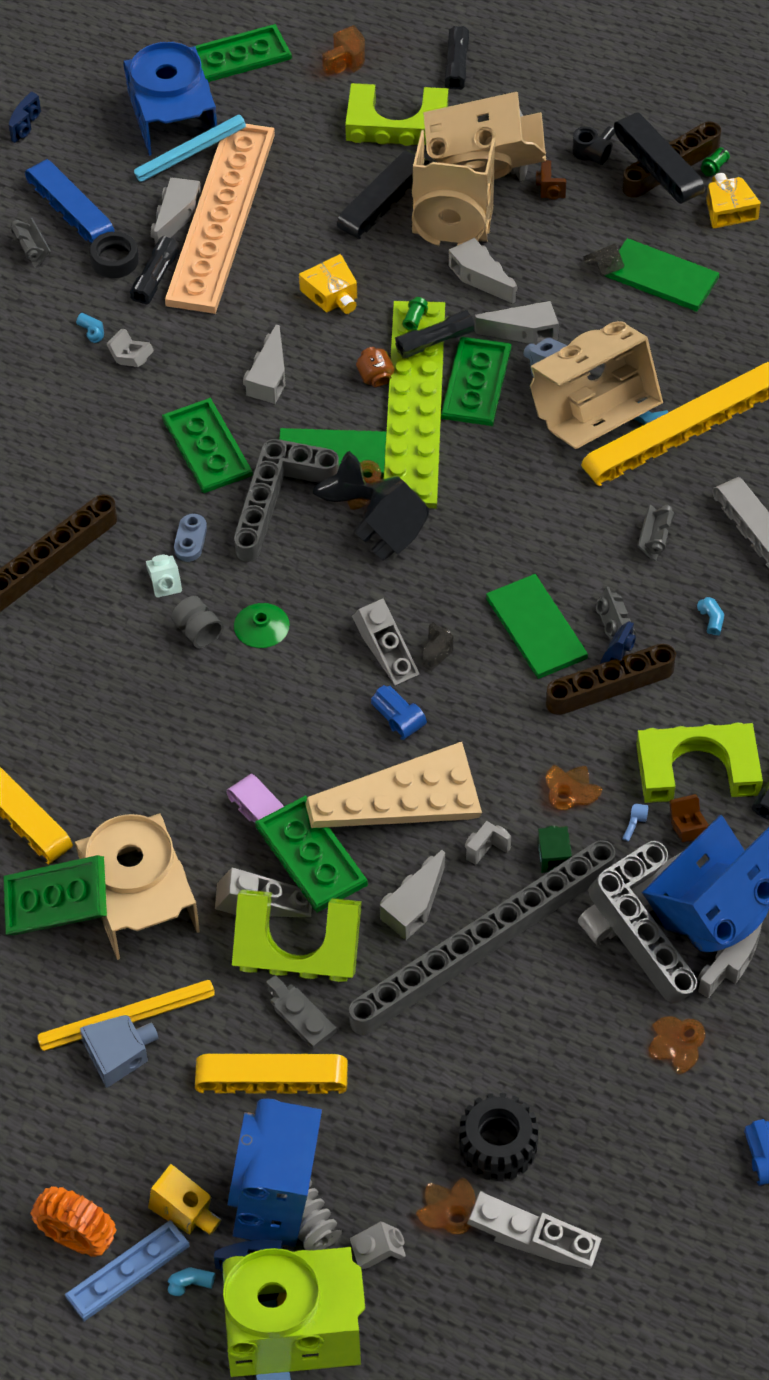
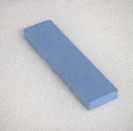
[65,1220,190,1321]

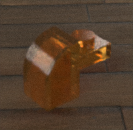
[322,25,365,76]

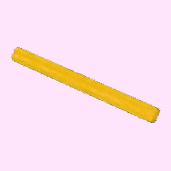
[38,980,215,1051]

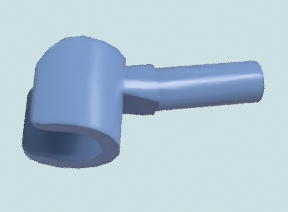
[622,804,648,842]

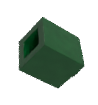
[537,826,572,873]

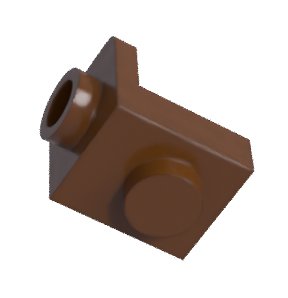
[536,160,566,200]
[669,794,709,842]

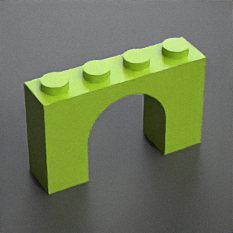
[345,83,448,146]
[636,723,763,803]
[232,889,362,982]

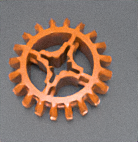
[30,1187,117,1257]

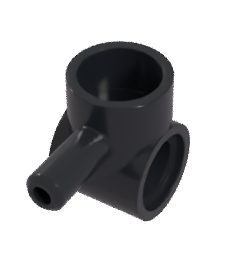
[572,126,615,165]

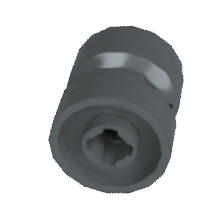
[171,596,223,648]

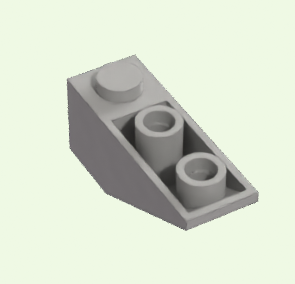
[151,177,201,245]
[449,238,517,303]
[475,301,559,344]
[243,325,286,404]
[352,598,419,685]
[380,850,445,940]
[215,868,312,917]

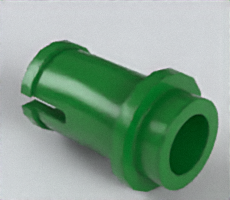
[701,147,730,176]
[402,297,428,331]

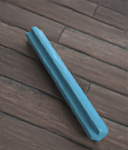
[134,115,246,182]

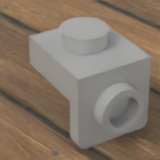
[107,329,154,367]
[465,821,511,865]
[350,1222,406,1269]

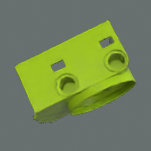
[222,1247,365,1377]

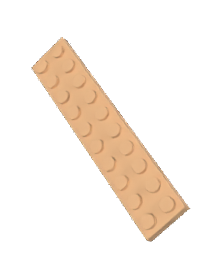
[165,124,275,314]

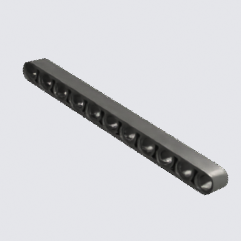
[349,840,615,1035]

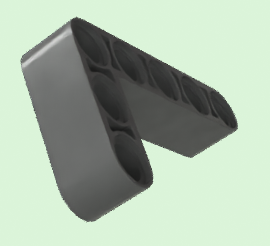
[234,439,339,562]
[588,841,697,1003]

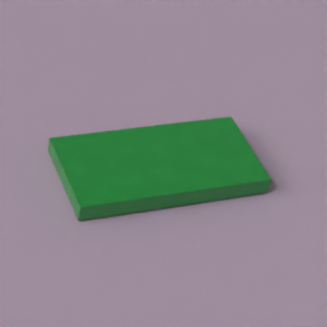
[195,24,292,82]
[605,238,720,312]
[441,337,512,426]
[162,398,253,494]
[279,428,387,478]
[486,574,588,679]
[255,795,368,913]
[3,855,107,935]

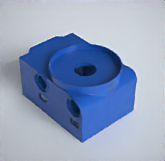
[123,42,217,156]
[642,815,769,952]
[227,1098,322,1247]

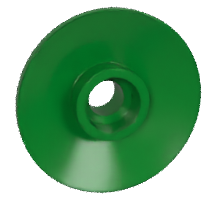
[234,603,289,648]

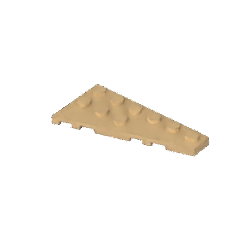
[306,742,482,828]

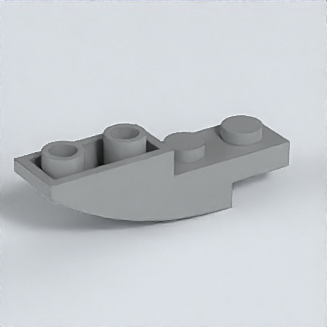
[698,922,763,998]
[467,1191,602,1269]

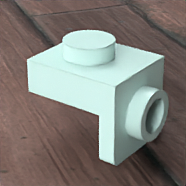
[146,555,182,597]

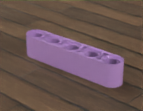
[226,774,284,823]

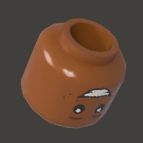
[356,347,395,388]

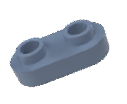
[174,514,207,562]

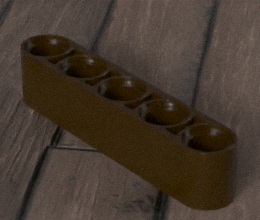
[622,121,721,198]
[546,644,676,715]

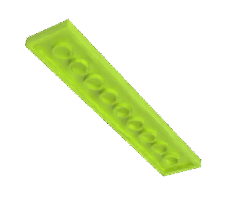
[384,301,445,509]

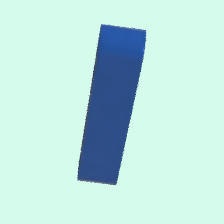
[25,159,115,243]

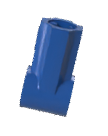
[371,685,427,740]
[744,1119,769,1186]

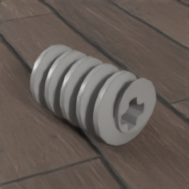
[280,1179,342,1251]

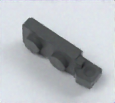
[266,975,337,1050]

